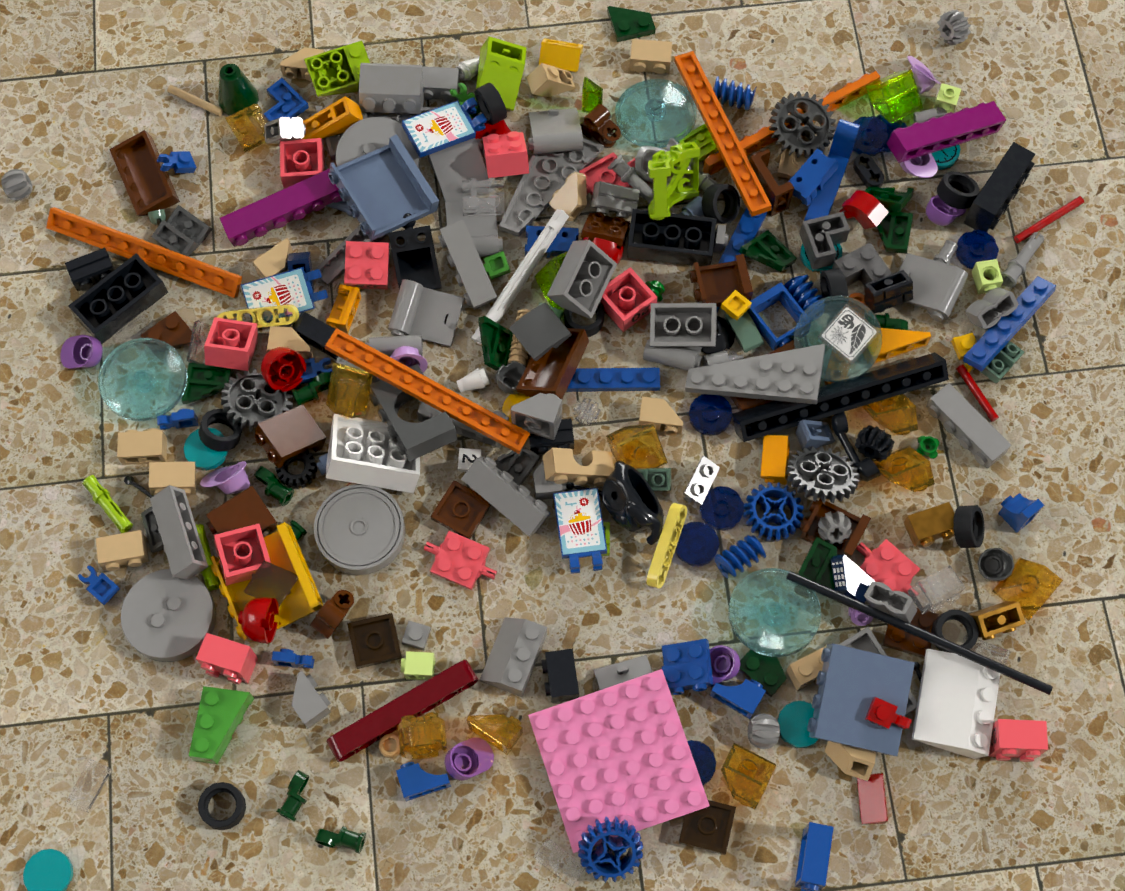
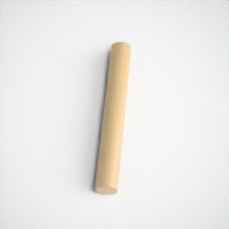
[167,85,223,116]

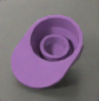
[926,195,966,226]
[60,335,103,369]
[707,645,741,688]
[445,737,494,781]

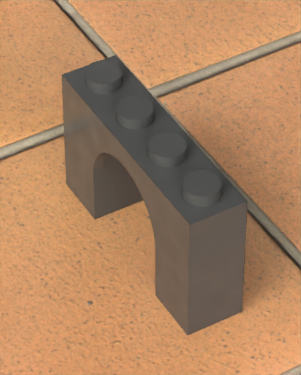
[369,364,457,462]

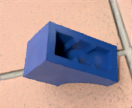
[998,493,1044,533]
[710,679,766,719]
[396,762,451,801]

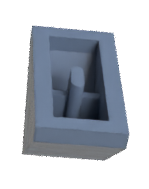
[795,420,835,451]

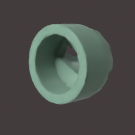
[148,209,166,225]

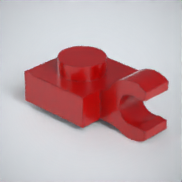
[865,697,912,729]

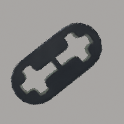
[853,153,884,188]

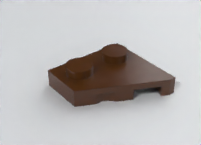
[140,311,201,354]

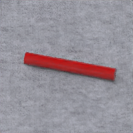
[956,364,999,422]

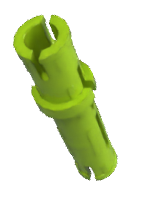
[82,475,133,533]
[196,524,220,591]

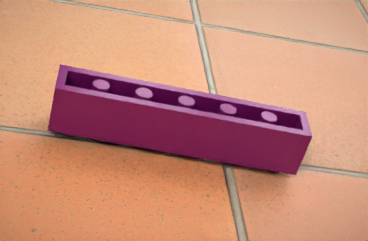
[886,101,1006,163]
[220,168,342,247]

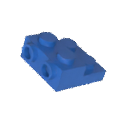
[662,639,714,695]

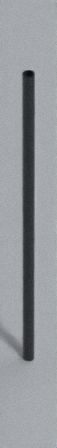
[786,571,1053,695]

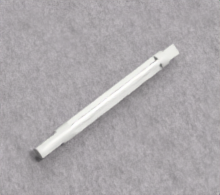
[471,209,569,345]

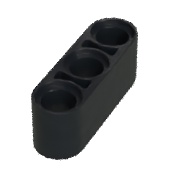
[291,312,338,360]

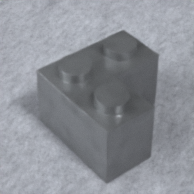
[799,212,850,270]
[832,243,892,286]

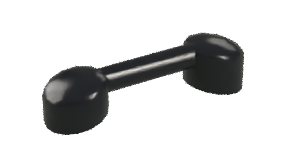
[831,412,881,482]

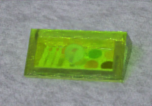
[582,77,603,113]

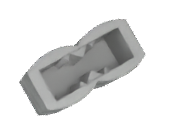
[965,287,1019,329]
[864,582,917,623]

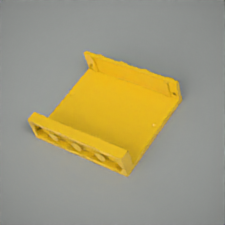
[210,522,324,642]

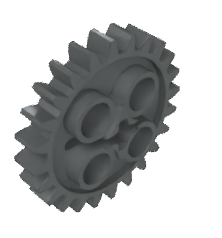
[769,91,836,158]
[221,368,293,432]
[786,446,860,503]

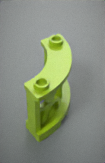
[648,142,700,220]

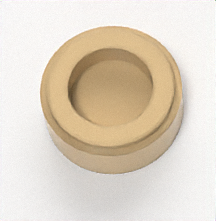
[378,734,403,759]

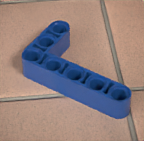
[804,119,860,221]

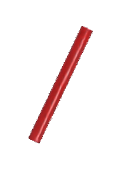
[1013,196,1084,244]

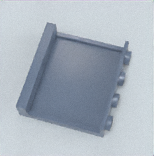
[328,135,439,241]
[807,643,915,756]

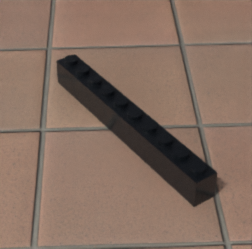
[732,352,949,442]

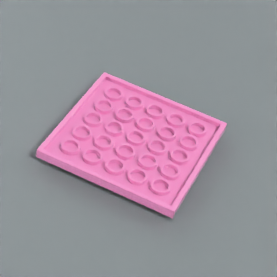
[528,669,710,853]

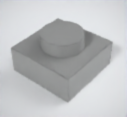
[713,225,729,254]
[402,621,431,650]

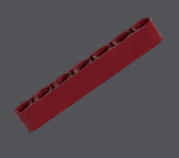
[326,660,479,762]

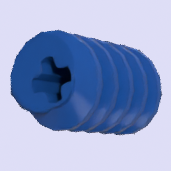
[713,76,757,111]
[784,274,827,321]
[714,535,766,579]

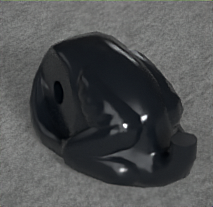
[602,461,664,545]

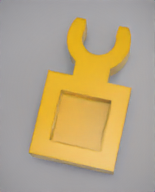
[951,333,977,372]

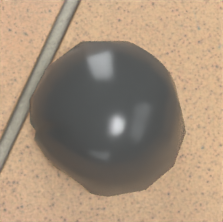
[495,361,526,395]
[977,548,1014,582]

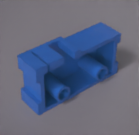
[788,148,838,206]
[525,225,579,258]

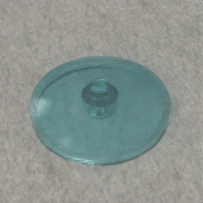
[615,79,697,148]
[794,296,882,383]
[98,338,188,421]
[728,568,821,657]

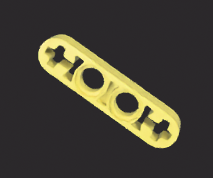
[217,304,299,328]
[647,503,687,589]

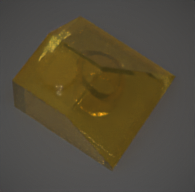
[326,362,373,418]
[862,394,918,435]
[606,424,668,468]
[873,446,935,492]
[993,558,1063,620]
[467,714,523,755]
[721,743,776,810]

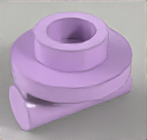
[848,607,873,626]

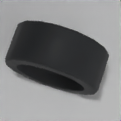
[474,83,507,125]
[937,171,980,209]
[702,184,740,224]
[820,268,849,310]
[564,302,604,337]
[198,409,243,451]
[953,505,985,548]
[931,610,979,653]
[198,782,246,830]

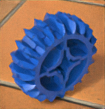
[743,482,804,542]
[578,817,643,883]

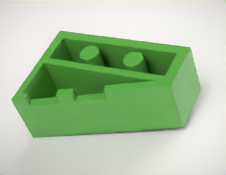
[189,686,254,764]

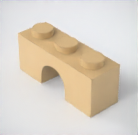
[543,447,614,486]

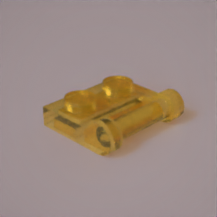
[225,104,267,153]

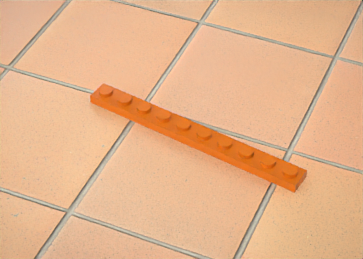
[674,51,772,217]
[703,71,881,175]
[46,207,242,298]
[325,328,530,454]

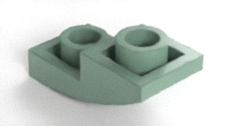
[725,311,764,353]
[980,341,1024,384]
[635,468,671,491]

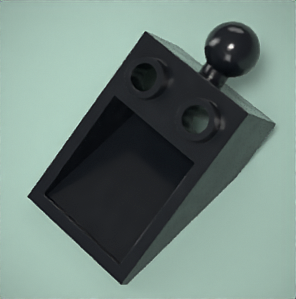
[388,213,442,290]

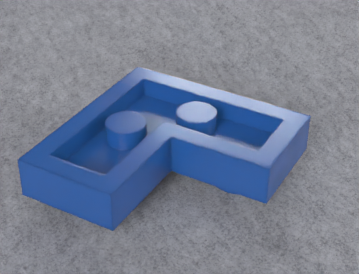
[264,78,309,122]

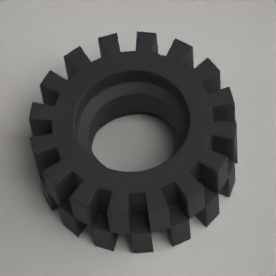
[275,450,317,489]

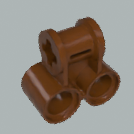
[580,104,621,148]
[310,590,354,639]

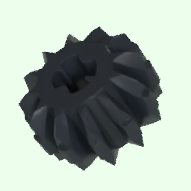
[855,425,894,462]

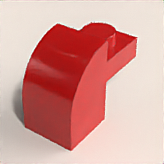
[838,190,889,229]

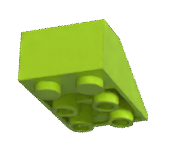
[475,36,527,111]
[304,40,370,97]

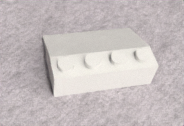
[326,413,420,493]
[912,649,1000,759]

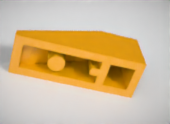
[302,96,363,139]
[861,328,931,366]

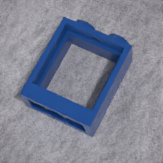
[747,283,811,351]
[795,822,834,891]

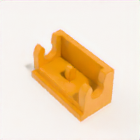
[326,284,362,334]
[761,435,790,485]

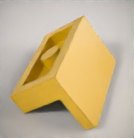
[539,38,583,72]

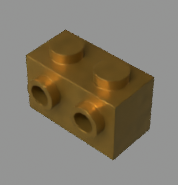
[904,502,955,547]
[969,601,1026,640]

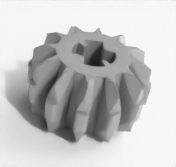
[937,9,971,45]

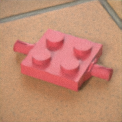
[579,152,635,195]
[424,531,497,590]
[856,539,920,600]

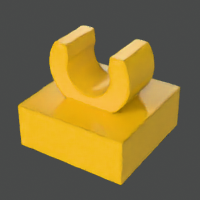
[721,290,752,320]

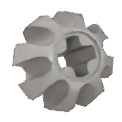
[1,169,33,201]
[818,511,851,544]
[748,713,780,749]

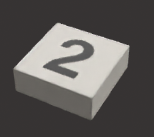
[458,448,482,472]

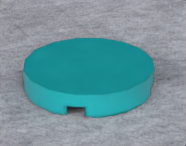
[184,427,229,471]
[777,701,819,748]
[23,849,74,891]

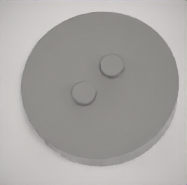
[336,117,419,168]
[314,484,406,575]
[121,569,216,662]

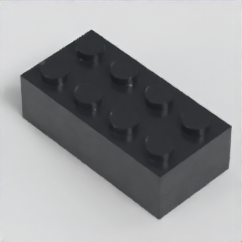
[964,142,1035,235]
[627,209,717,267]
[68,253,168,344]

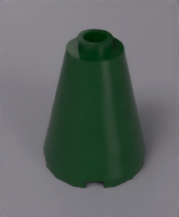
[218,64,259,117]

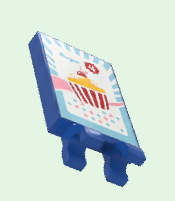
[402,97,487,158]
[241,267,328,322]
[553,488,607,574]

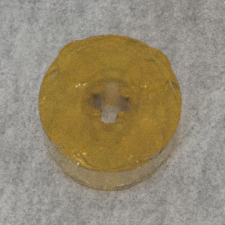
[398,712,448,759]

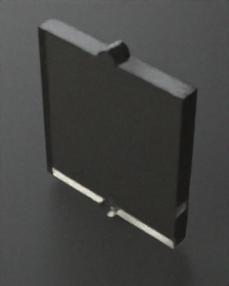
[244,560,298,606]

